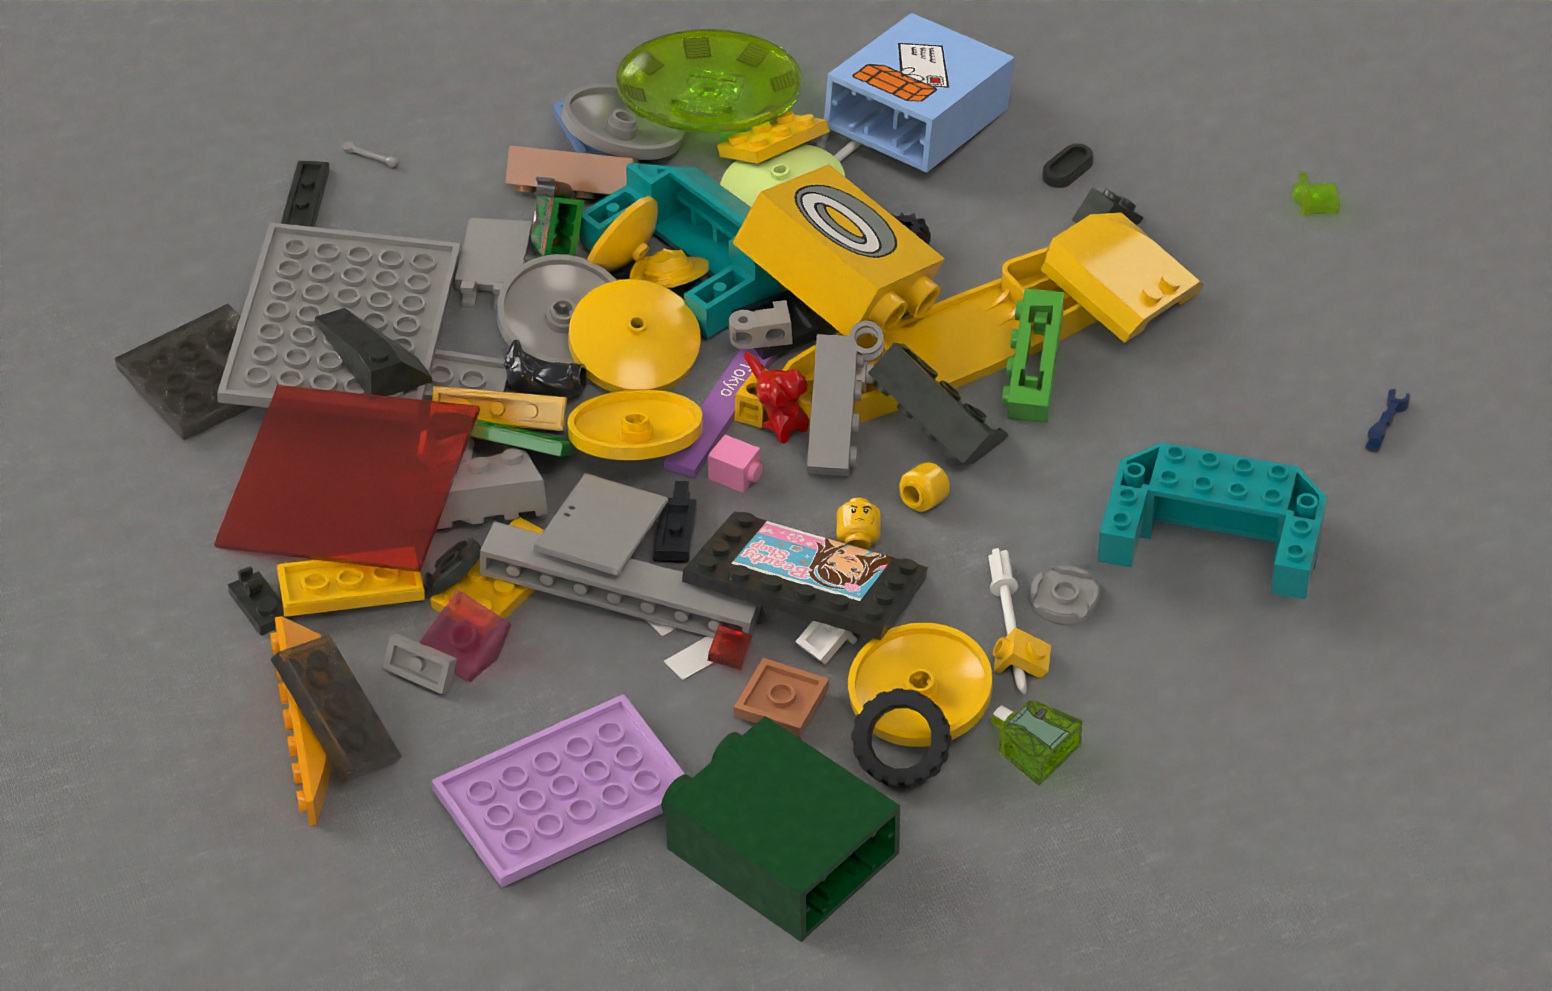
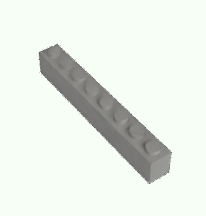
[479,521,761,647]

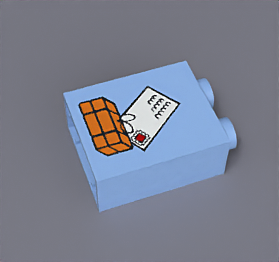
[824,13,1015,173]

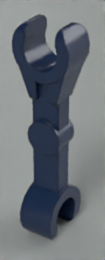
[1365,389,1410,452]

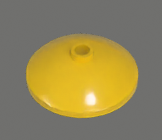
[587,196,658,272]

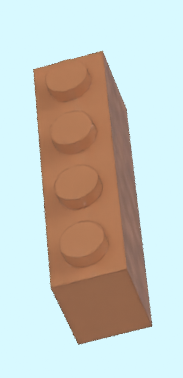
[505,145,639,199]

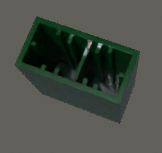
[661,716,900,942]

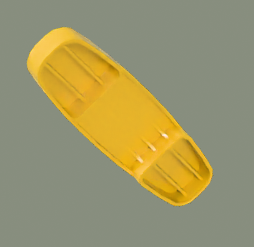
[782,247,1099,429]

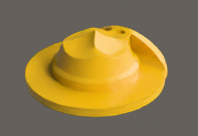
[629,248,709,288]

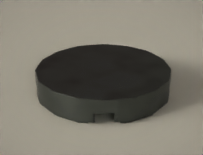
[423,538,482,595]

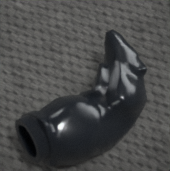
[504,340,587,399]

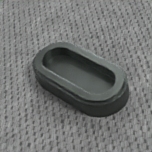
[1042,143,1094,188]

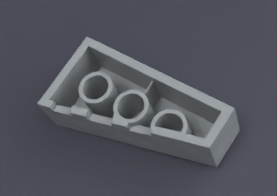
[393,448,548,533]

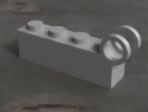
[807,321,884,476]

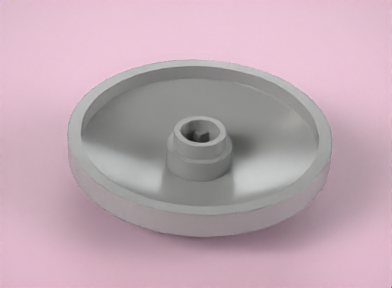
[561,84,685,160]
[497,254,617,366]

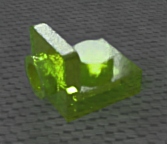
[1292,172,1340,215]

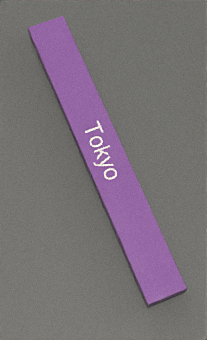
[664,299,808,479]

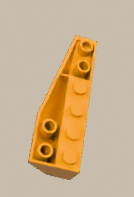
[270,616,335,826]

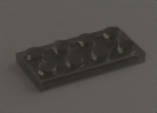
[270,634,402,783]

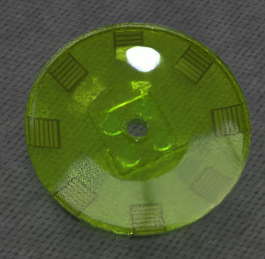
[616,29,801,133]

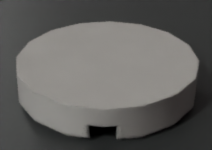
[1030,565,1100,625]

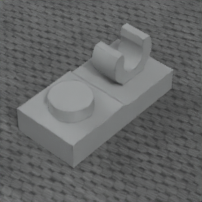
[382,633,457,694]

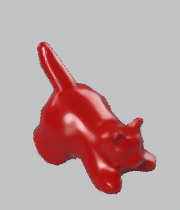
[744,352,809,444]

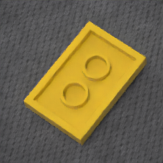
[717,111,830,164]

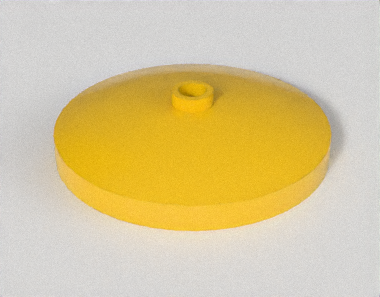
[568,279,701,392]
[567,389,703,460]
[848,623,993,747]

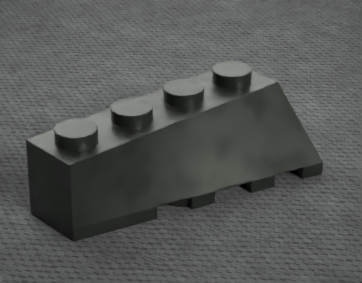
[868,343,1009,465]

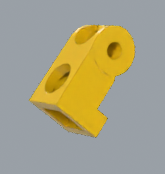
[734,368,768,428]

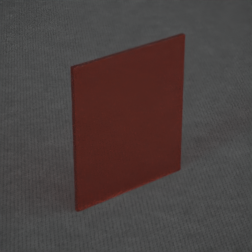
[214,385,480,572]

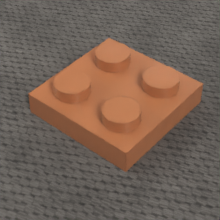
[734,658,829,738]

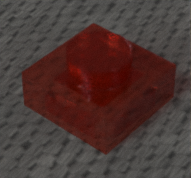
[707,625,753,670]

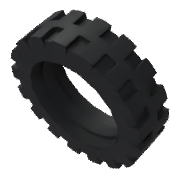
[851,688,952,788]

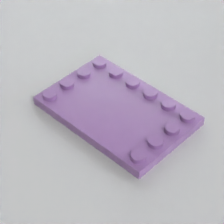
[431,694,685,888]

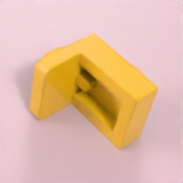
[993,627,1051,679]

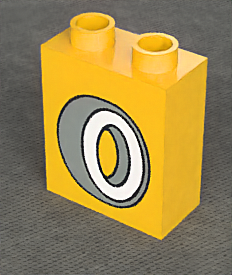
[732,164,945,336]

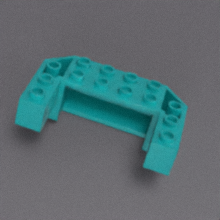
[579,163,781,339]
[1097,442,1327,600]

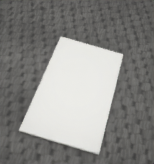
[664,636,736,680]

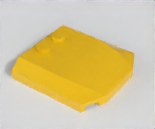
[1041,213,1204,343]

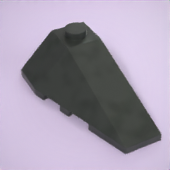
[315,308,432,402]

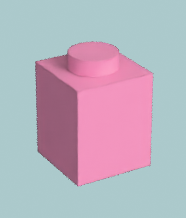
[708,435,763,493]

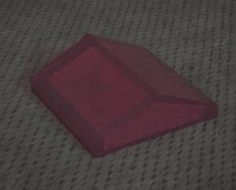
[419,589,512,682]

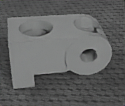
[729,300,792,349]

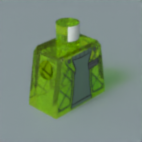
[991,700,1083,786]

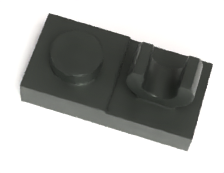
[228,566,292,636]

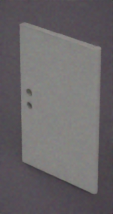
[533,473,668,576]

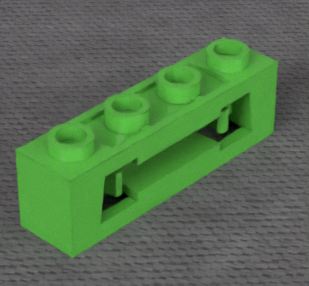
[1002,288,1064,423]

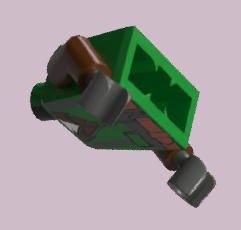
[523,177,584,263]

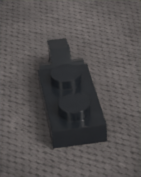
[654,481,697,561]

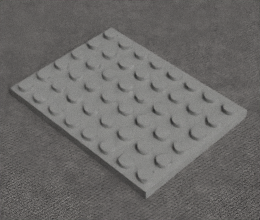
[217,222,460,425]

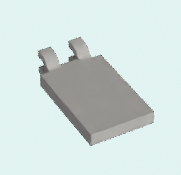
[455,218,533,309]
[423,349,508,405]

